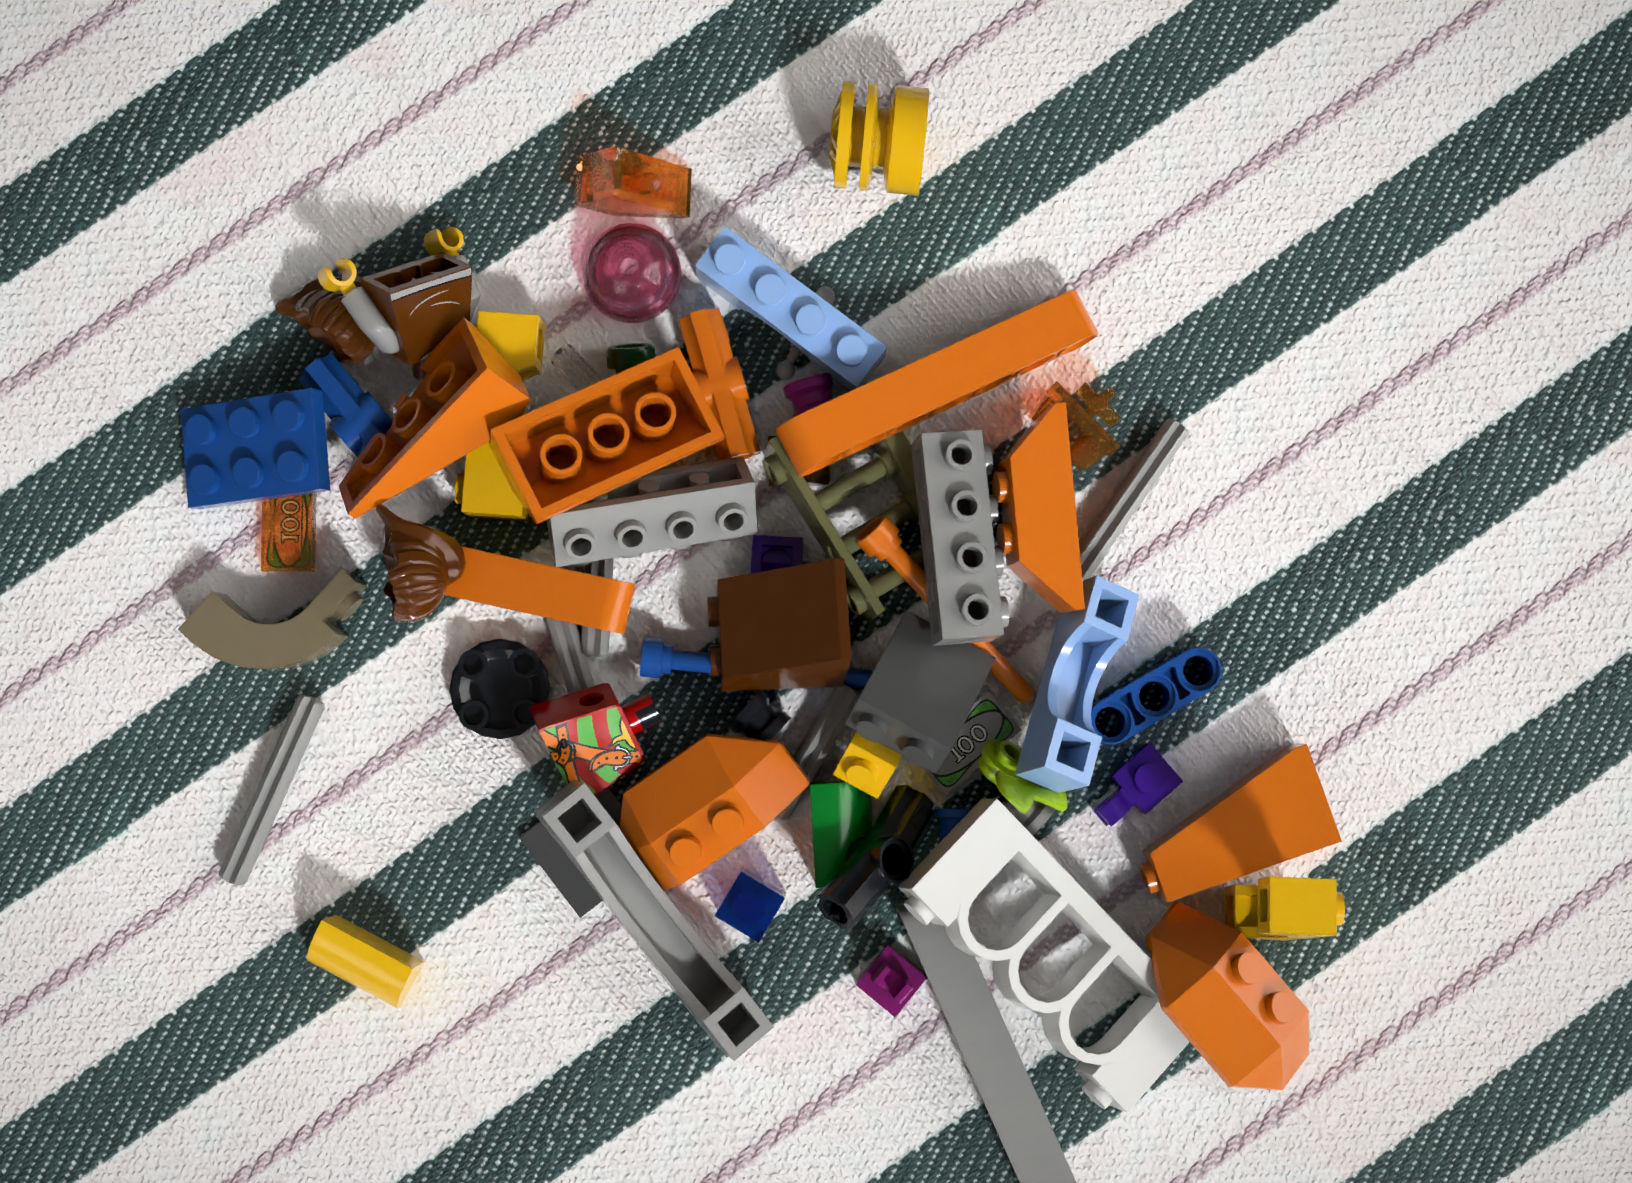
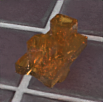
[1031,381,1121,472]

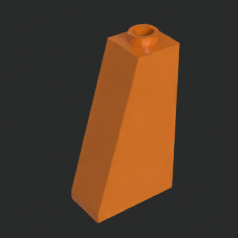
[1139,743,1342,903]

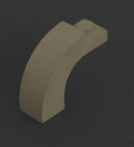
[178,569,367,670]

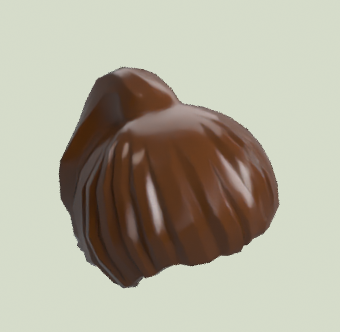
[275,276,375,364]
[376,504,466,623]

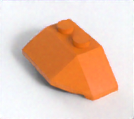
[992,402,1085,613]
[619,734,811,891]
[1145,902,1309,1091]

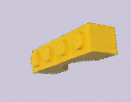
[455,311,545,521]
[1225,876,1345,941]

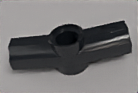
[817,785,934,929]

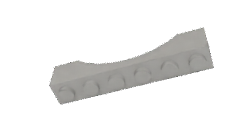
[533,780,774,1061]

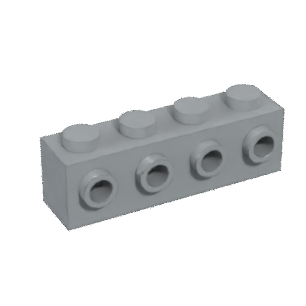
[911,430,1009,646]
[546,457,758,567]

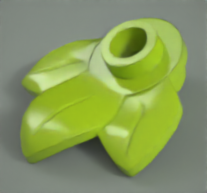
[978,739,1068,814]

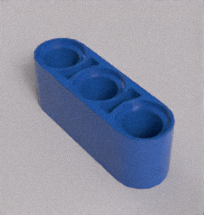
[1091,648,1222,745]

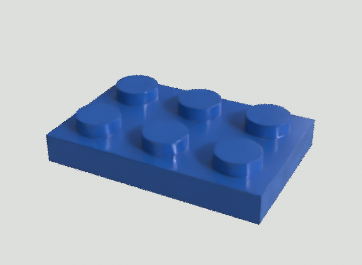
[181,388,331,509]

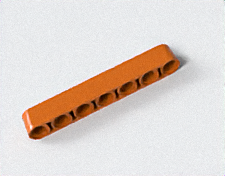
[775,290,1099,477]

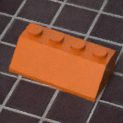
[490,347,725,524]

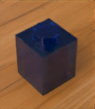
[715,867,786,943]

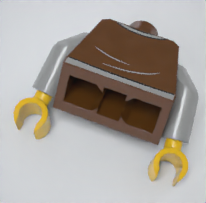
[318,227,480,380]

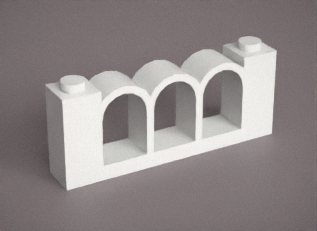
[898,799,1189,1113]

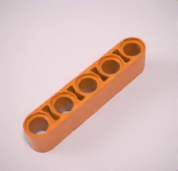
[445,546,636,634]

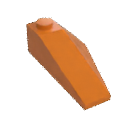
[339,317,532,519]

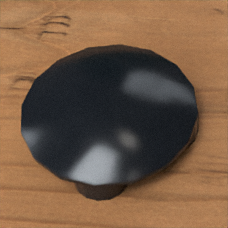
[449,638,551,739]

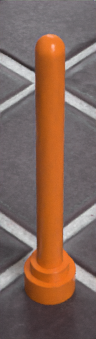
[855,514,1034,703]

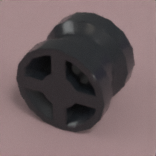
[727,690,791,741]

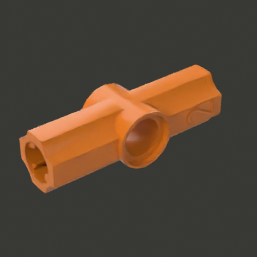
[678,308,761,460]

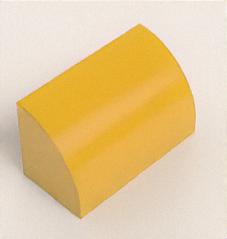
[307,915,425,1009]

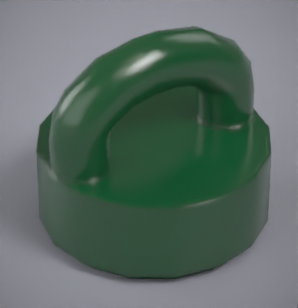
[606,343,656,374]

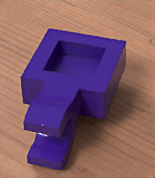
[1093,743,1183,826]

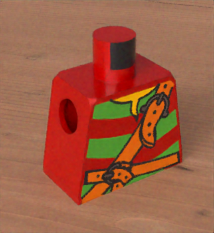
[529,683,662,796]

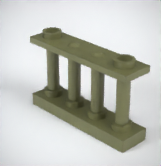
[762,431,924,622]

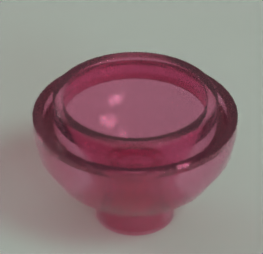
[582,223,682,323]

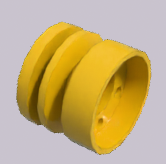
[829,81,929,196]

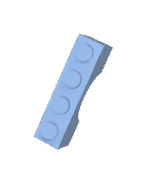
[695,226,887,392]
[1015,575,1140,793]

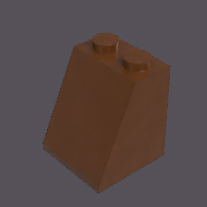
[707,558,852,692]

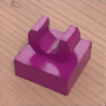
[855,943,927,1017]

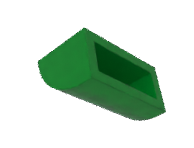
[810,781,873,888]

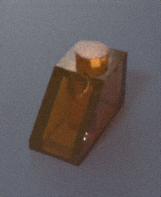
[575,146,692,219]

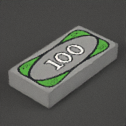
[921,691,1022,796]

